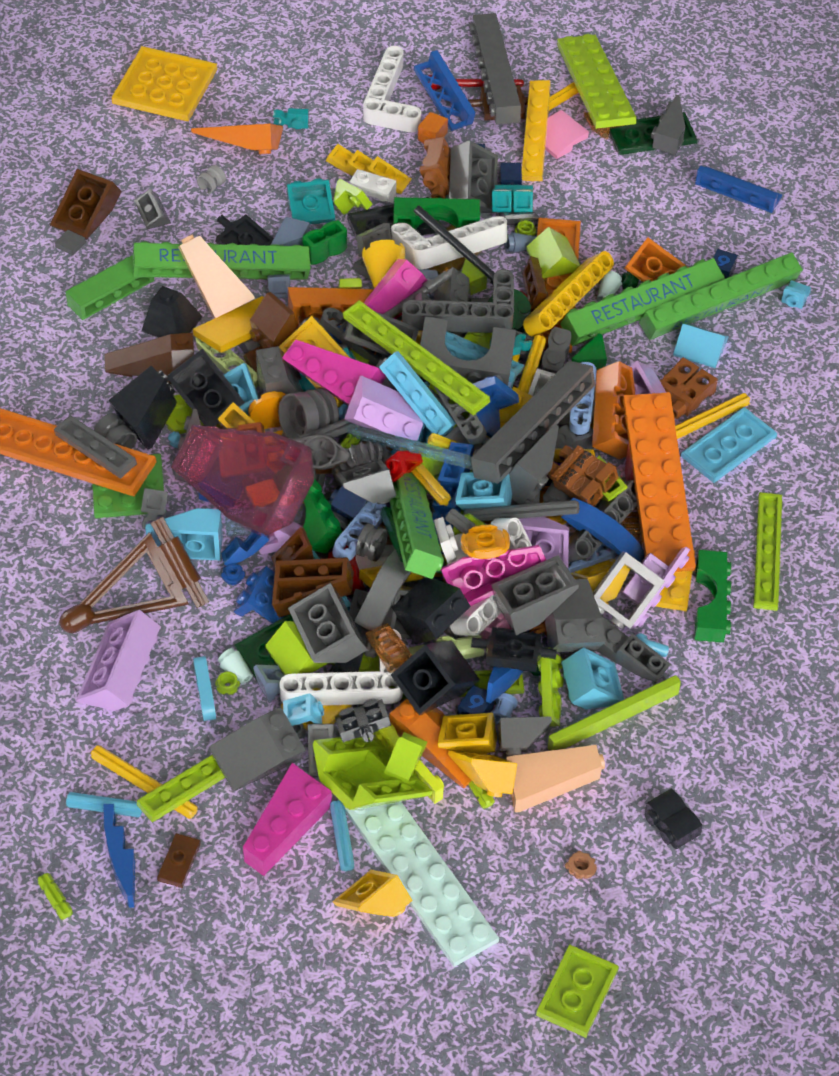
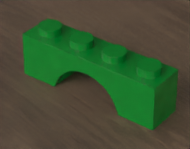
[394,197,480,230]
[274,460,342,553]
[695,550,731,643]

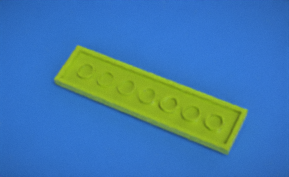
[557,34,636,129]

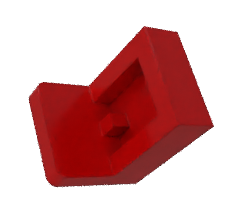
[385,450,423,482]

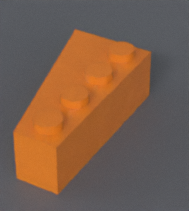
[288,287,374,328]
[592,361,635,459]

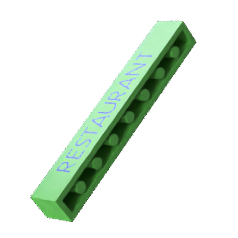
[132,241,310,280]
[639,252,803,340]
[560,258,725,346]
[389,472,444,579]

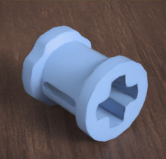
[491,693,518,724]

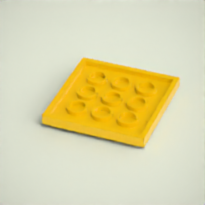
[111,46,217,122]

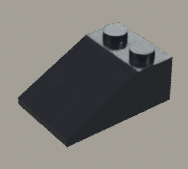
[167,349,245,431]

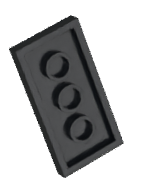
[347,197,441,241]

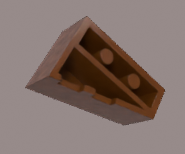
[272,558,354,618]

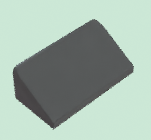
[134,188,171,229]

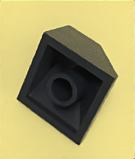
[142,286,202,338]

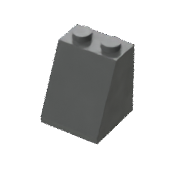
[256,346,304,395]

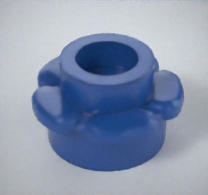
[221,564,245,585]

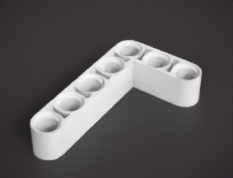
[363,46,421,133]
[391,216,508,269]
[450,518,532,636]
[279,629,403,705]

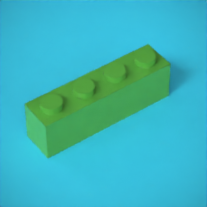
[65,255,155,320]

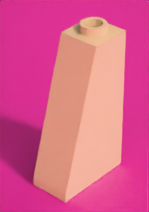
[178,234,255,318]
[506,745,605,813]

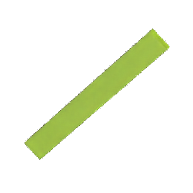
[343,300,490,416]

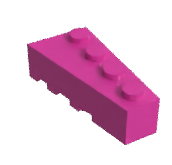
[282,340,386,406]
[243,763,332,876]

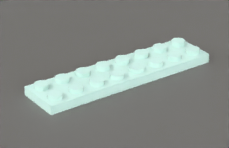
[344,801,499,967]

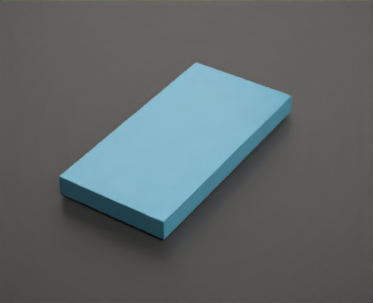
[681,407,777,483]

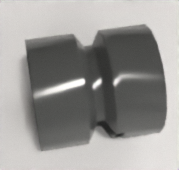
[94,413,137,449]

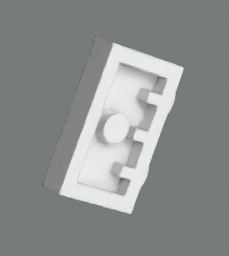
[350,169,396,203]
[434,517,468,564]

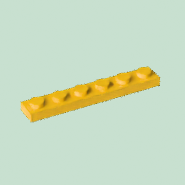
[522,80,551,181]

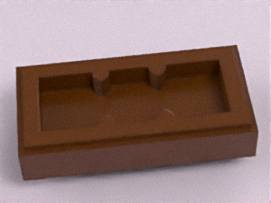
[157,833,201,888]

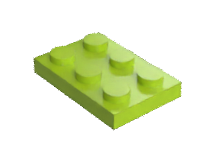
[536,944,619,1038]

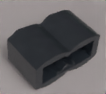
[644,788,702,849]

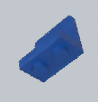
[473,376,519,438]
[234,566,287,624]

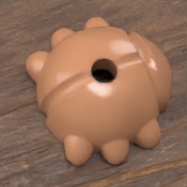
[565,850,597,879]

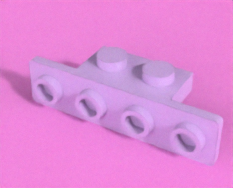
[621,547,690,629]

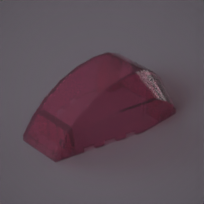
[171,425,314,537]

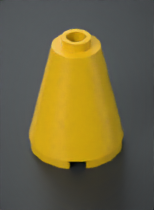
[362,240,405,289]

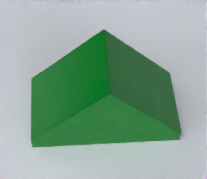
[572,333,607,373]

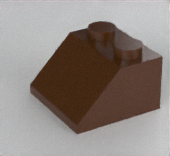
[250,292,296,353]

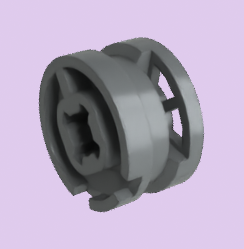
[356,523,388,562]

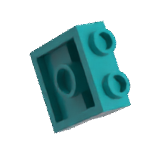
[286,178,336,225]

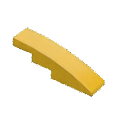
[326,144,412,194]

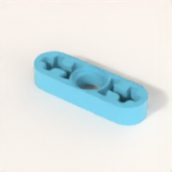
[193,656,216,721]

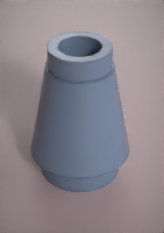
[504,232,536,254]

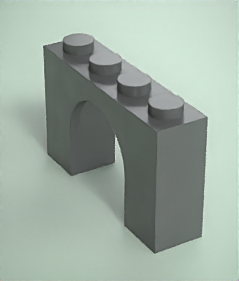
[416,316,516,386]

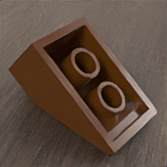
[50,169,122,240]

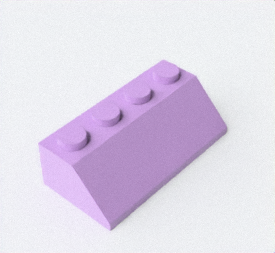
[76,610,161,711]

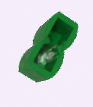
[303,220,347,265]

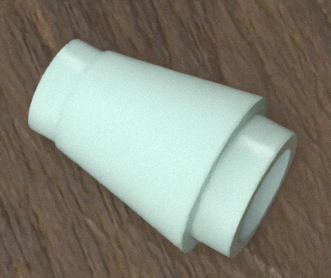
[597,271,622,301]
[218,648,253,685]

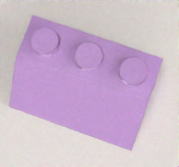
[344,376,423,446]

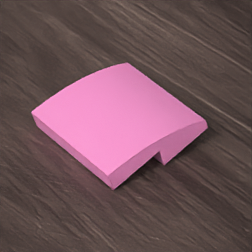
[545,110,589,159]

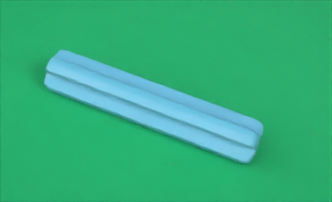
[66,792,142,817]
[330,800,354,871]

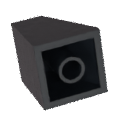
[108,366,178,450]
[391,577,471,645]
[391,640,480,715]

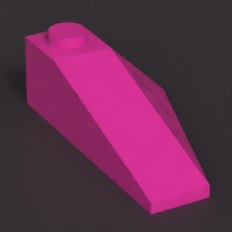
[364,259,427,319]

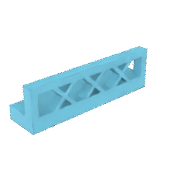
[445,331,524,389]
[379,351,456,436]

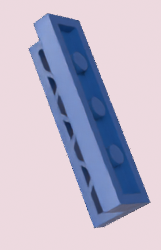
[413,50,476,131]
[695,166,782,213]

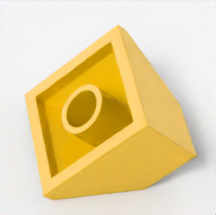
[571,559,630,604]
[438,713,497,754]
[448,750,517,797]
[332,870,413,917]

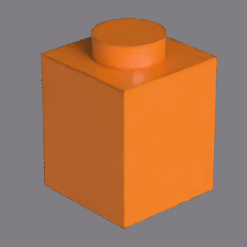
[418,112,448,144]

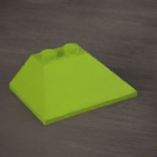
[313,737,433,810]

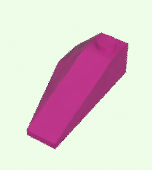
[441,545,546,606]

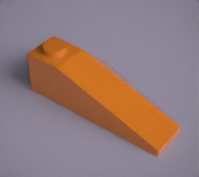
[191,124,283,155]
[624,237,689,282]
[389,699,472,789]

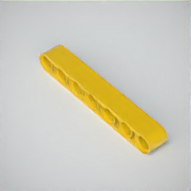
[523,251,614,337]

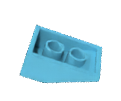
[145,508,223,560]

